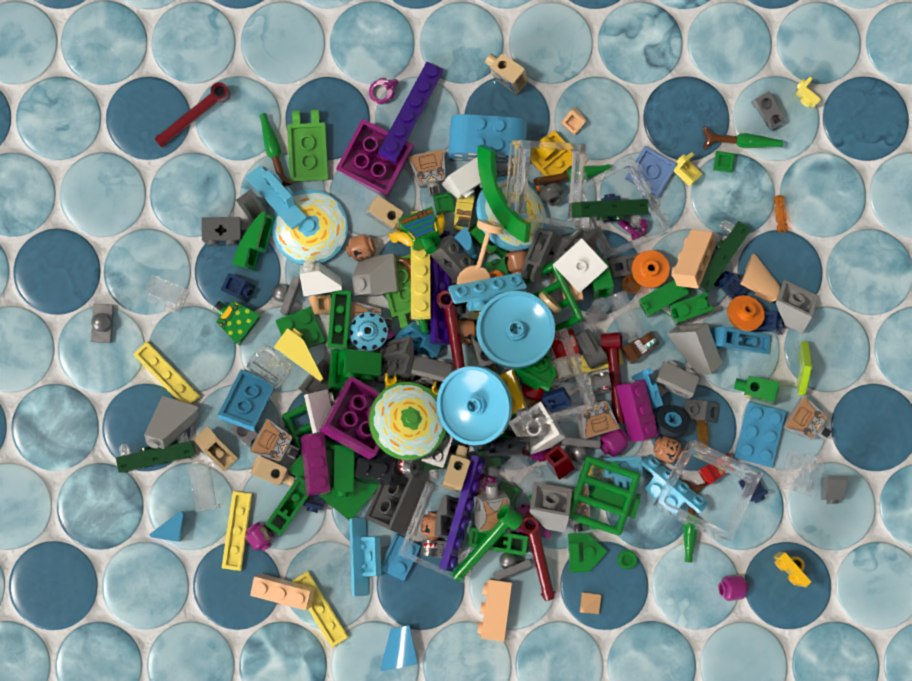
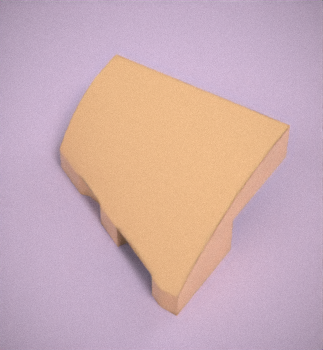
[740,254,780,303]

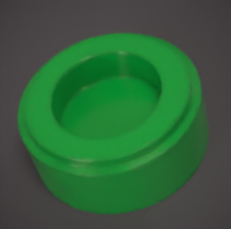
[617,550,637,570]

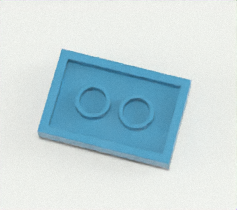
[218,369,276,432]
[733,402,786,468]

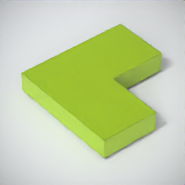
[797,341,812,396]

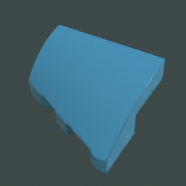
[454,227,482,267]
[391,322,442,359]
[631,367,663,410]
[381,624,418,671]

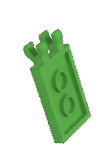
[287,109,329,182]
[386,254,411,330]

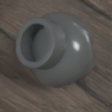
[535,182,564,206]

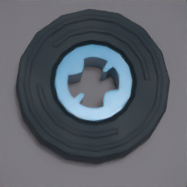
[655,405,690,438]

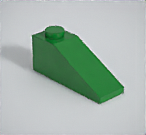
[265,476,308,536]
[468,527,529,556]

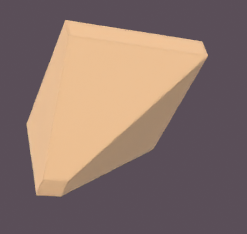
[561,107,586,135]
[308,294,331,314]
[580,592,601,614]

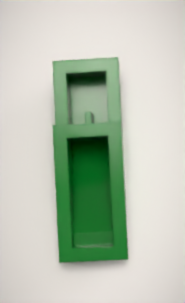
[232,212,275,271]

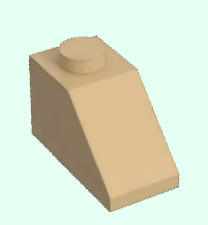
[194,426,238,471]

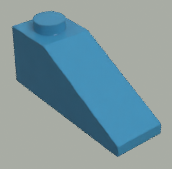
[710,327,771,354]

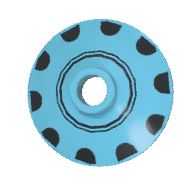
[349,312,388,351]

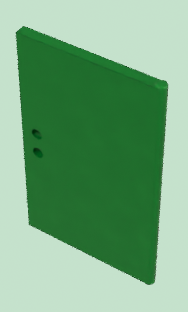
[288,432,379,521]

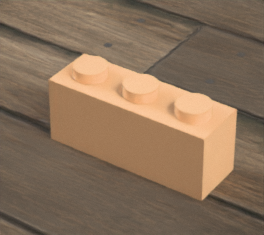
[672,229,716,289]
[250,573,316,610]
[477,579,512,642]

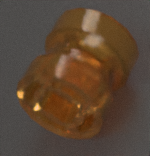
[621,274,641,295]

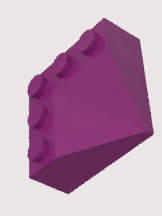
[336,119,414,199]
[319,376,380,460]

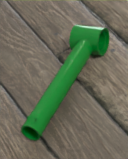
[451,505,523,582]

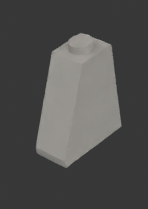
[667,323,722,375]
[144,396,200,449]

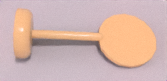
[457,219,504,285]

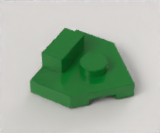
[514,352,557,392]
[568,533,608,573]

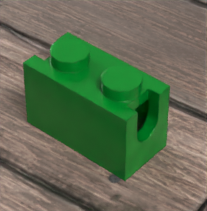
[668,292,714,325]
[337,349,382,382]

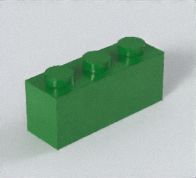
[327,290,353,350]

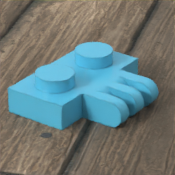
[602,456,643,489]

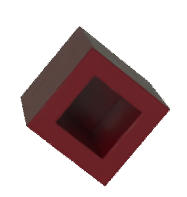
[543,445,575,480]

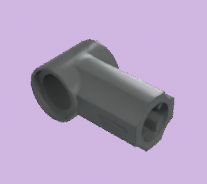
[574,328,608,369]

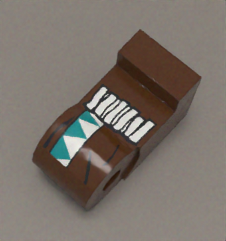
[621,331,660,364]

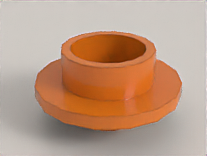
[631,250,670,288]
[727,295,765,331]

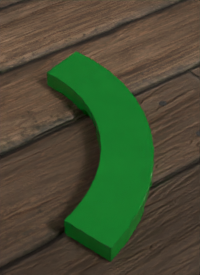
[477,145,531,243]

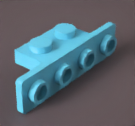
[246,166,306,230]
[448,273,526,312]
[640,454,708,514]
[349,518,382,596]

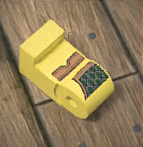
[453,195,475,231]

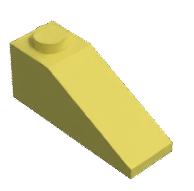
[274,328,324,382]

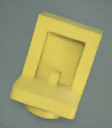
[795,77,821,109]
[673,152,703,186]

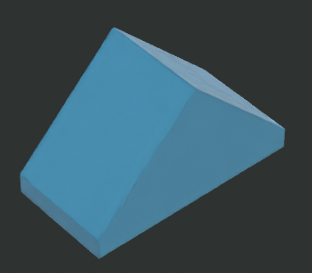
[149,511,186,542]

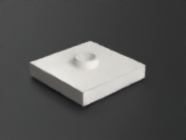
[553,238,608,293]

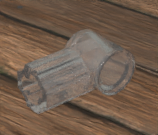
[552,356,574,383]

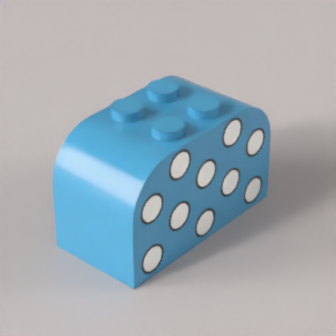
[448,114,527,165]

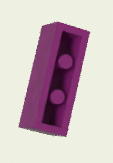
[616,379,659,442]
[301,433,330,496]

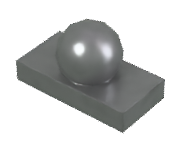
[236,189,269,223]
[272,276,301,316]
[91,303,114,343]
[560,437,601,462]
[493,553,532,581]

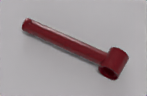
[154,82,230,148]
[437,290,465,371]
[601,332,625,423]
[521,511,556,601]

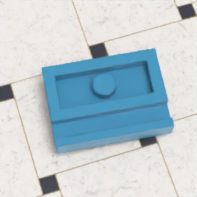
[381,534,421,581]

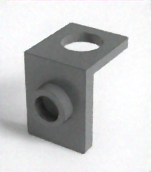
[684,399,719,423]

